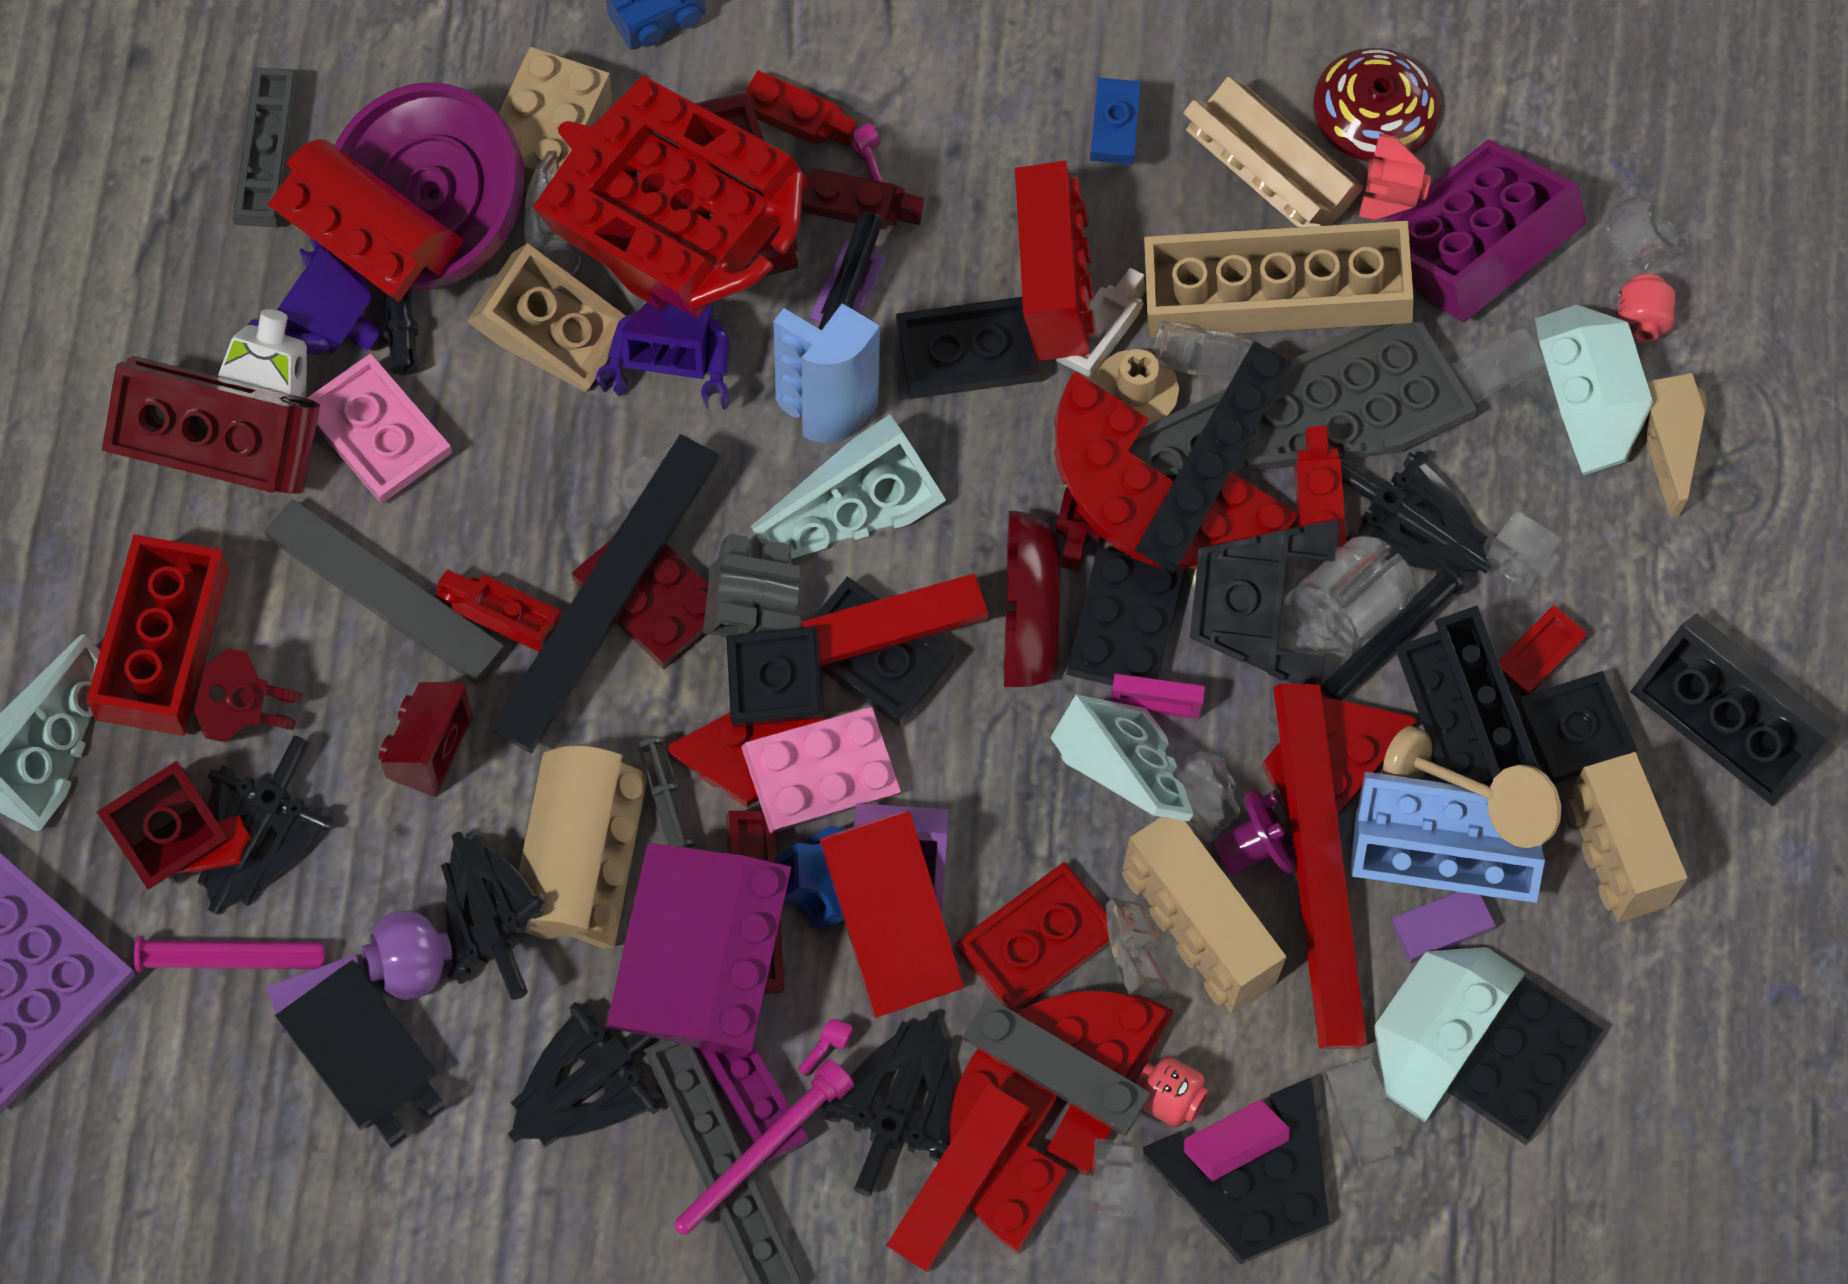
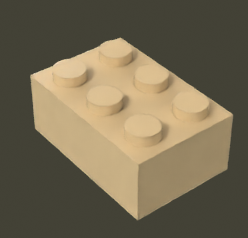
[498,47,612,196]
[1565,752,1688,923]

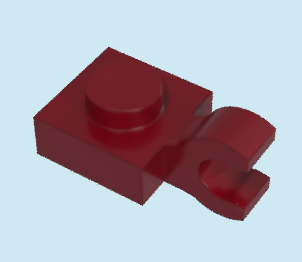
[1055,486,1100,571]

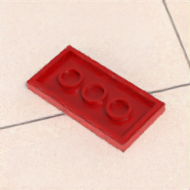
[818,810,964,1018]

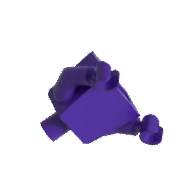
[248,238,382,355]
[596,301,730,410]

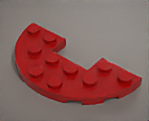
[1054,371,1298,570]
[950,991,1166,1254]

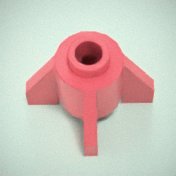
[1359,133,1431,220]

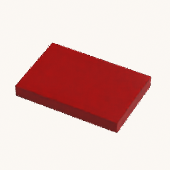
[955,861,1122,1013]

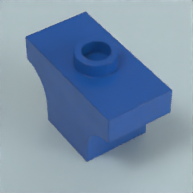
[1090,78,1140,165]
[776,826,846,930]

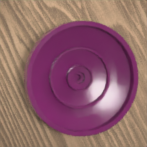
[335,82,525,290]

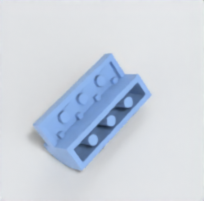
[773,304,880,443]
[1351,772,1545,903]

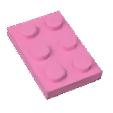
[307,353,452,504]
[741,707,901,833]

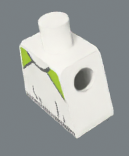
[218,309,307,398]

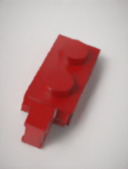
[745,70,857,147]
[1294,425,1347,549]
[436,569,563,652]

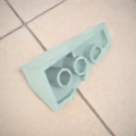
[0,634,100,831]

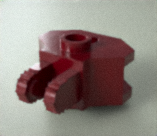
[193,648,302,743]

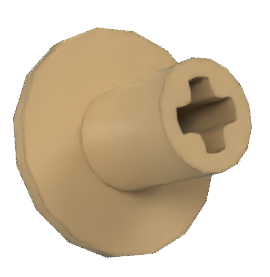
[1093,349,1179,427]

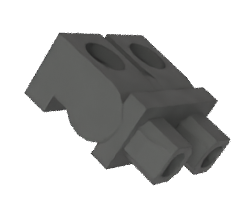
[703,534,801,637]

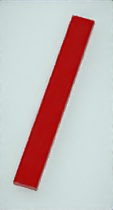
[1273,683,1367,1049]

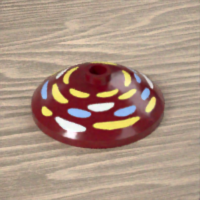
[1313,48,1440,162]

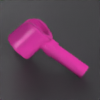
[851,123,883,182]
[797,1019,853,1076]

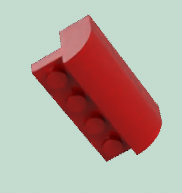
[267,139,465,302]

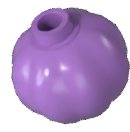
[362,911,452,1001]

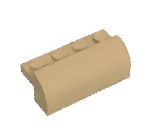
[1183,76,1365,227]
[519,746,647,949]

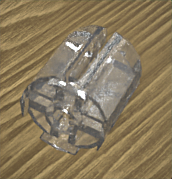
[1285,535,1415,662]

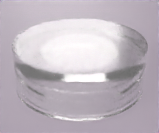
[538,238,581,278]

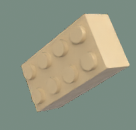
[1122,817,1287,1014]

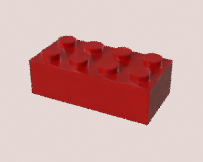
[1015,160,1097,361]
[86,534,230,736]

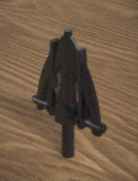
[1341,452,1492,577]
[197,736,334,915]
[441,832,546,1000]
[507,1002,663,1147]
[821,1012,954,1196]

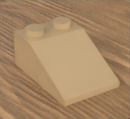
[466,243,626,392]

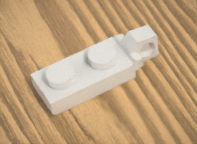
[1056,268,1146,378]

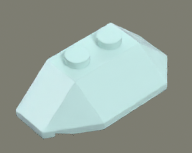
[1535,305,1654,476]
[1374,947,1526,1122]

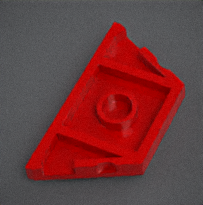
[665,671,824,808]
[1262,696,1417,817]

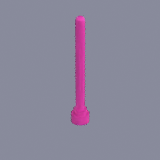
[674,1058,854,1235]

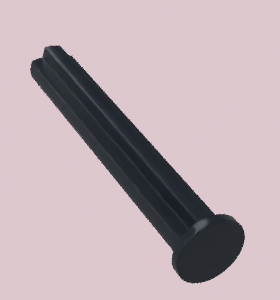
[818,211,883,330]
[1322,565,1465,700]

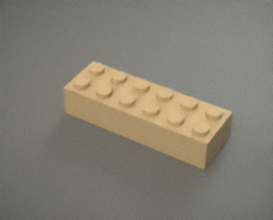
[1144,221,1413,338]

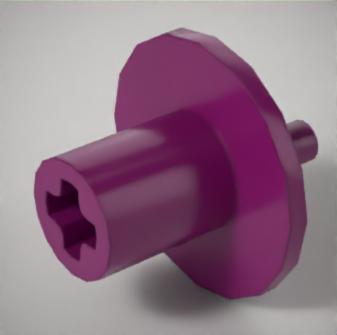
[1214,790,1296,875]

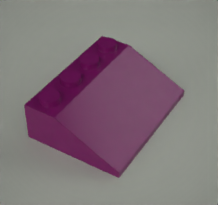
[1384,139,1587,322]
[605,843,791,1058]

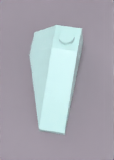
[750,414,946,559]
[1050,695,1193,822]

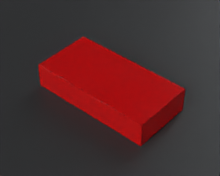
[1498,605,1587,696]

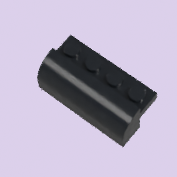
[1395,605,1540,787]

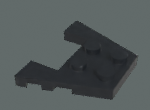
[1190,519,1340,693]
[1141,1078,1329,1264]

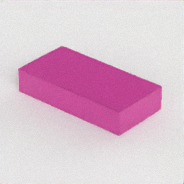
[1110,674,1205,719]
[1184,1099,1290,1181]

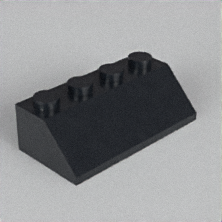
[1630,613,1841,807]

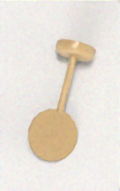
[1383,726,1561,849]

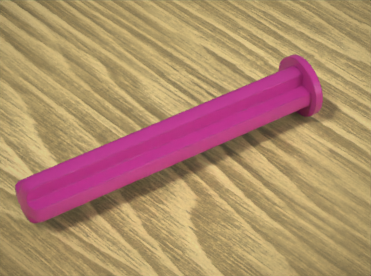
[134,935,326,973]

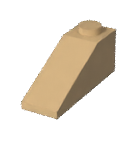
[1642,373,1707,519]

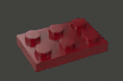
[572,538,708,670]

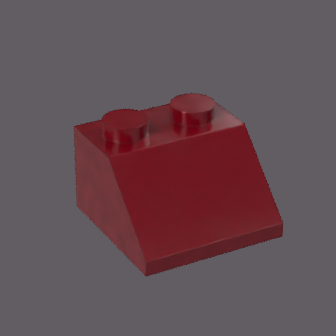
[378,682,473,797]
[97,761,228,890]

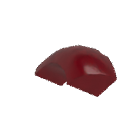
[1003,511,1060,687]

